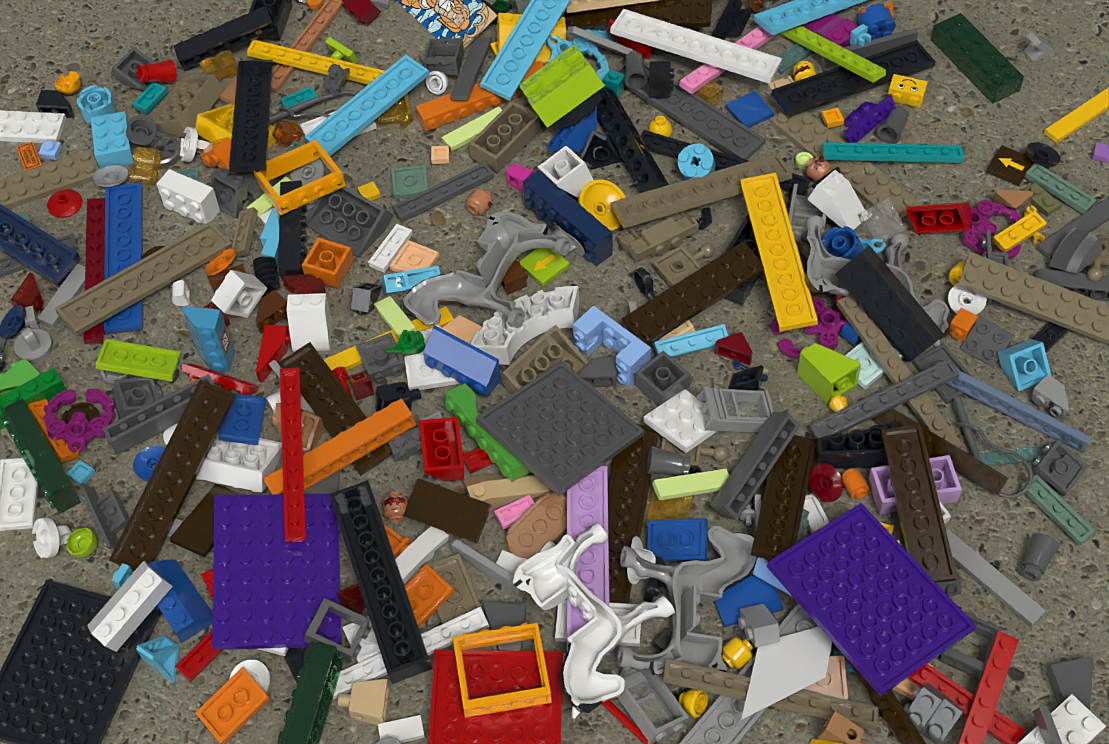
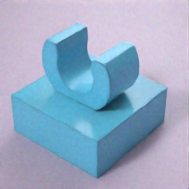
[850,24,871,47]

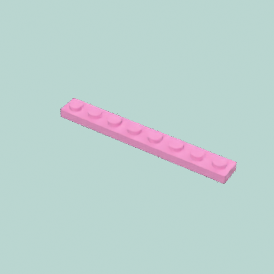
[679,26,778,94]

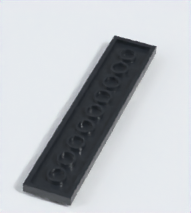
[771,40,936,117]
[229,60,273,173]

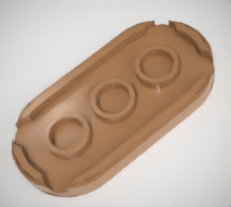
[506,493,567,559]

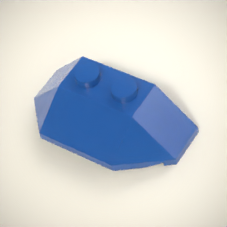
[548,106,597,153]

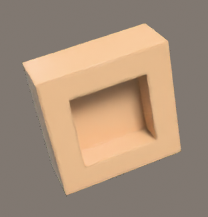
[431,145,449,164]

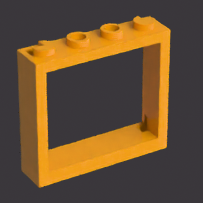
[253,140,346,215]
[453,622,552,718]

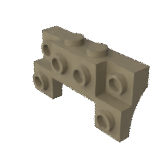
[617,211,699,261]

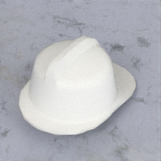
[627,536,656,584]

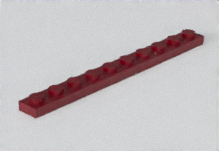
[83,198,105,344]

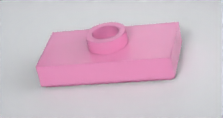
[494,495,534,530]

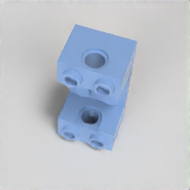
[573,306,651,388]

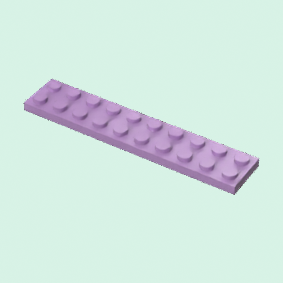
[567,466,610,655]

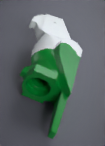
[385,324,441,355]

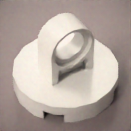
[180,127,211,162]
[32,517,72,558]

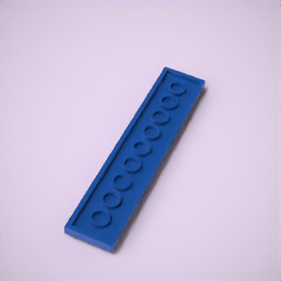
[104,183,143,334]

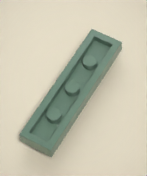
[1025,163,1096,214]
[1020,474,1096,546]

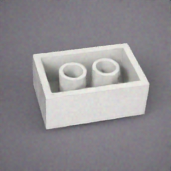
[157,169,220,224]

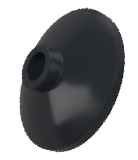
[1026,142,1060,167]

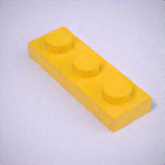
[992,211,1047,252]

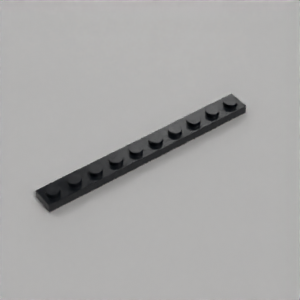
[641,130,811,196]

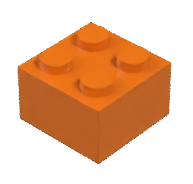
[302,238,354,288]

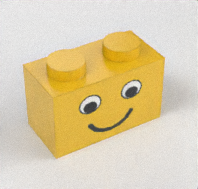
[888,74,928,108]

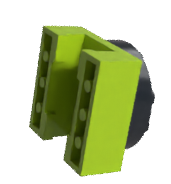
[519,44,606,131]

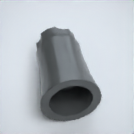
[624,51,648,89]
[877,106,909,144]
[647,446,691,475]
[1020,533,1060,581]

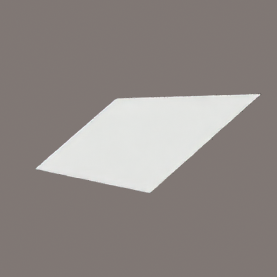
[741,627,832,720]

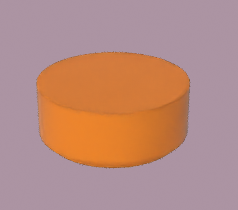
[306,0,323,10]

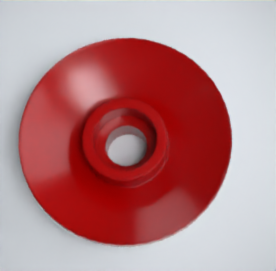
[47,189,83,218]

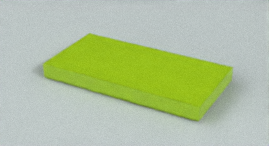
[96,339,181,382]

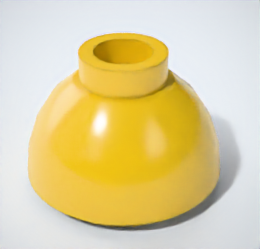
[648,116,672,137]
[679,689,708,718]

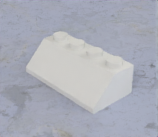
[87,561,173,652]

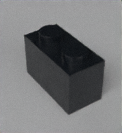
[649,61,674,98]

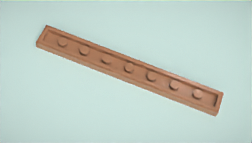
[272,0,344,93]

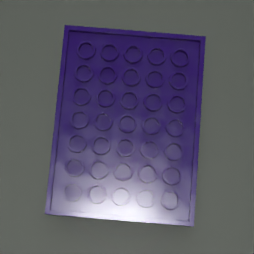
[212,494,342,650]
[766,503,977,696]

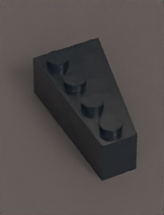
[815,421,895,469]

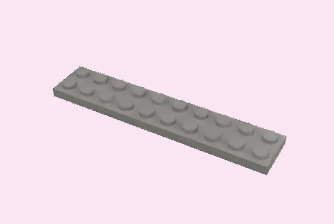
[680,603,819,744]

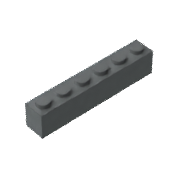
[102,374,215,454]
[710,412,800,520]

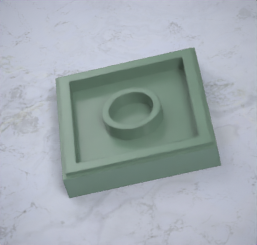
[391,165,429,200]

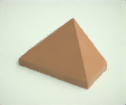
[993,190,1033,208]
[301,410,325,451]

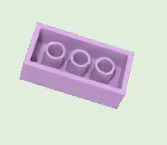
[868,455,962,515]

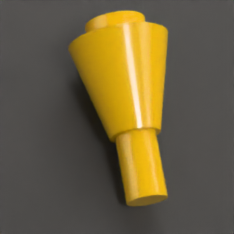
[828,395,854,431]

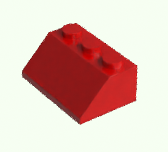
[906,202,973,234]
[419,417,465,481]

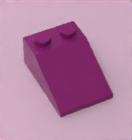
[801,14,857,48]

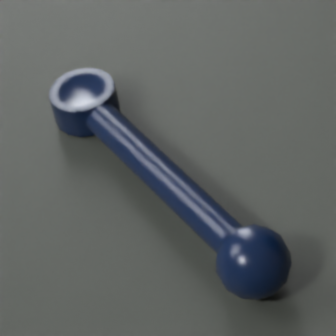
[733,359,768,382]

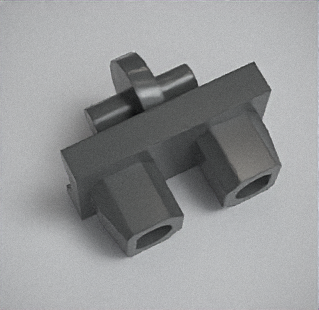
[323,64,350,95]

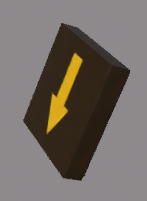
[986,145,1034,186]

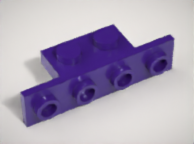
[844,94,896,143]

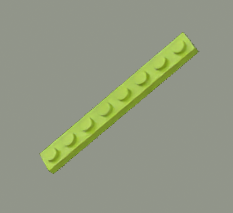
[780,25,886,83]

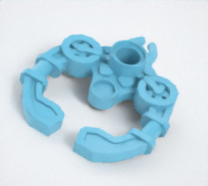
[547,35,609,81]

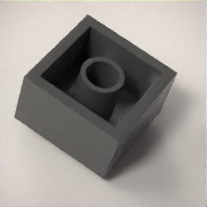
[635,351,691,406]

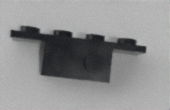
[712,0,752,40]

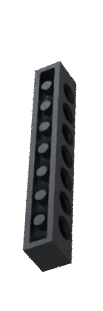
[597,86,669,193]

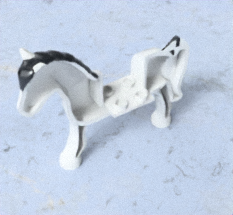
[513,523,675,719]

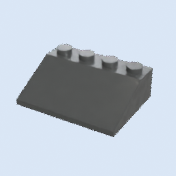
[307,184,394,257]

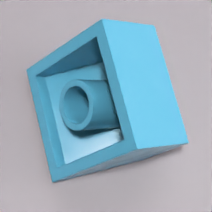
[998,339,1051,391]

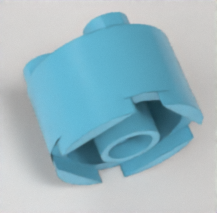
[77,85,116,125]
[678,143,716,180]

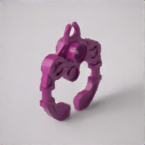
[962,200,1022,260]
[771,298,848,359]
[43,389,115,453]

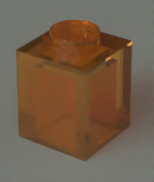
[272,121,303,146]

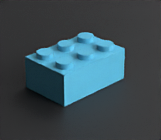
[91,111,135,169]

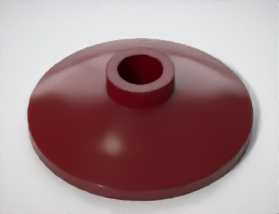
[809,463,843,502]

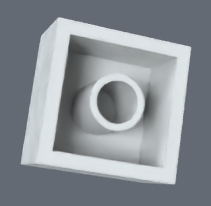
[211,270,267,318]

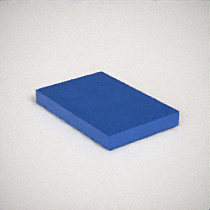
[219,394,266,445]
[647,518,708,562]
[713,576,784,628]

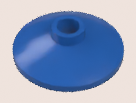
[133,446,165,481]

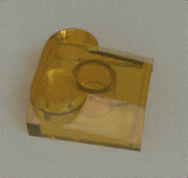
[378,93,413,126]

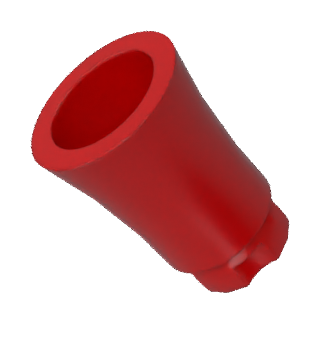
[137,59,176,83]

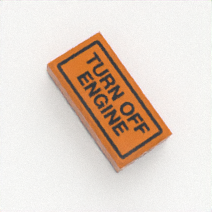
[16,141,42,171]

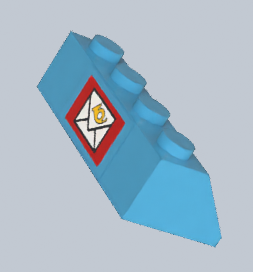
[182,306,235,372]

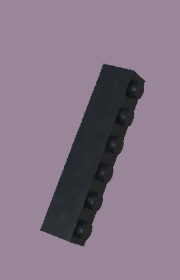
[173,6,277,70]
[279,180,307,281]

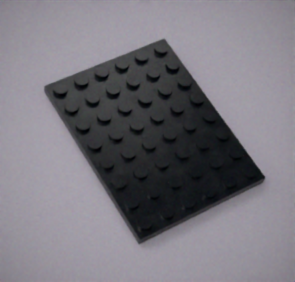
[0,580,161,744]

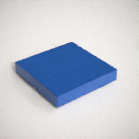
[726,91,774,128]

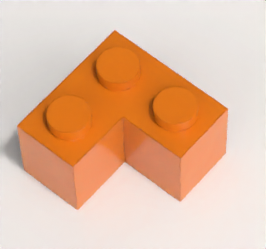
[199,137,237,174]

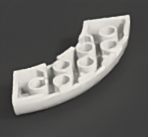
[471,286,579,365]

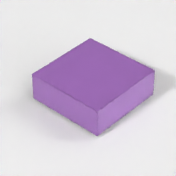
[1092,142,1109,163]

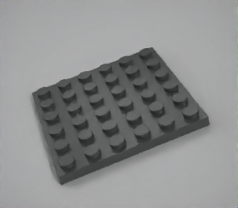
[476,361,644,496]

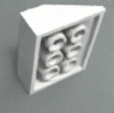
[196,434,282,493]

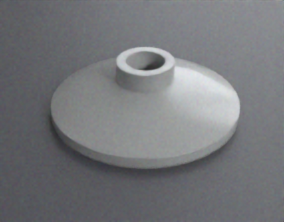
[290,159,325,186]
[93,165,129,187]

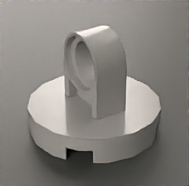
[14,327,53,363]

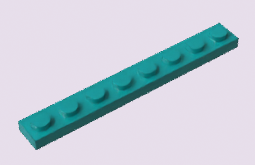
[821,142,965,163]

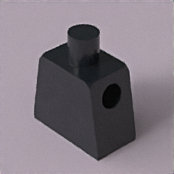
[375,382,421,412]

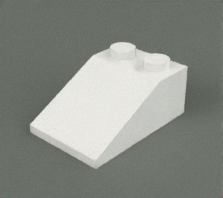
[808,170,868,230]

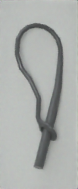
[269,90,358,124]
[953,397,1033,498]

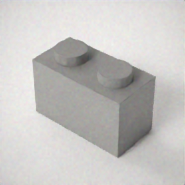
[738,603,780,647]

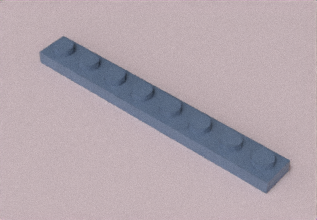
[946,368,1091,453]

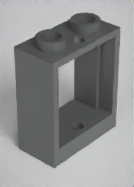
[423,38,465,75]
[304,598,371,663]
[940,611,1002,680]

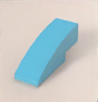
[260,209,279,267]
[381,266,440,295]

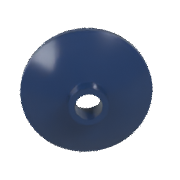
[0,305,25,339]

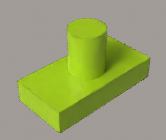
[325,37,358,64]

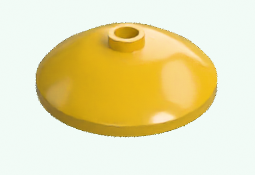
[578,180,626,231]

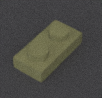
[1022,182,1061,217]

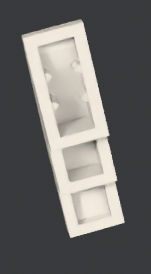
[396,527,449,584]

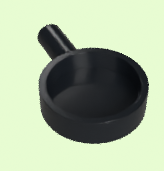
[633,267,655,301]

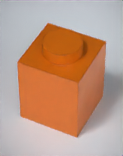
[949,308,978,342]

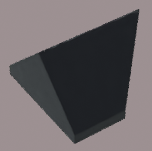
[580,130,622,169]

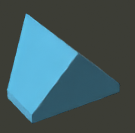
[136,635,180,683]

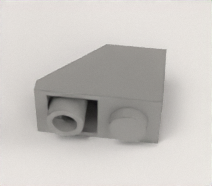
[1030,374,1069,421]

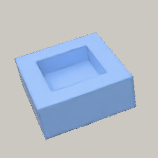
[38,140,62,160]

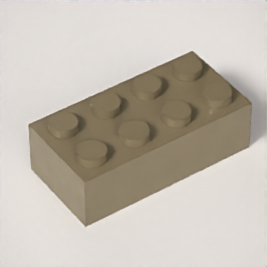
[469,101,540,173]

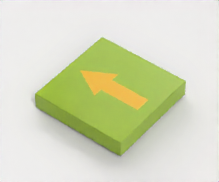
[519,248,570,287]

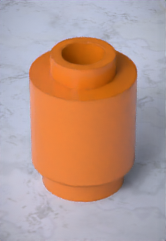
[842,468,869,499]

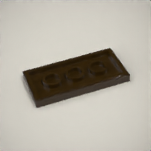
[403,478,492,543]
[170,484,241,558]

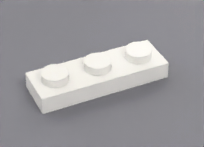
[368,224,413,273]

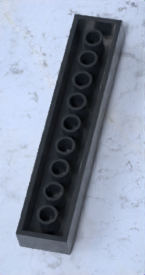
[329,480,433,684]

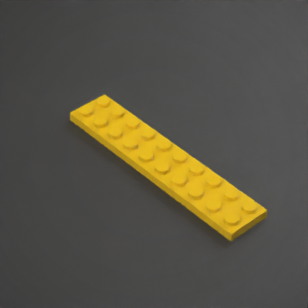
[740,173,818,332]

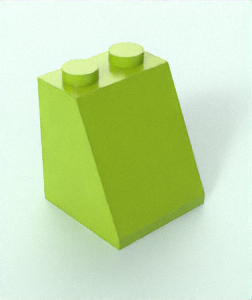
[797,343,861,405]

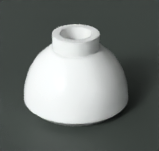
[426,71,448,95]

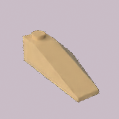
[463,475,550,510]

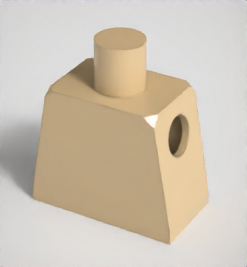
[338,679,390,725]

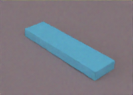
[653,324,729,358]

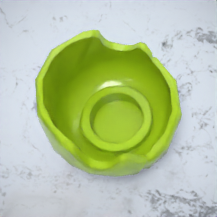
[66,527,98,558]

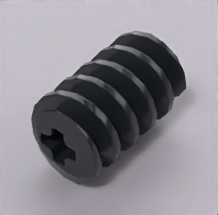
[253,257,281,297]

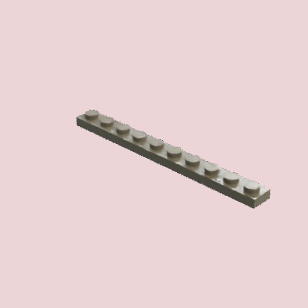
[836,294,963,449]
[662,659,878,730]

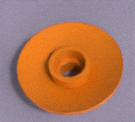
[205,248,236,275]

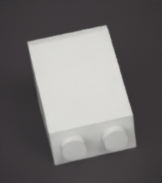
[538,146,594,198]
[287,293,332,352]

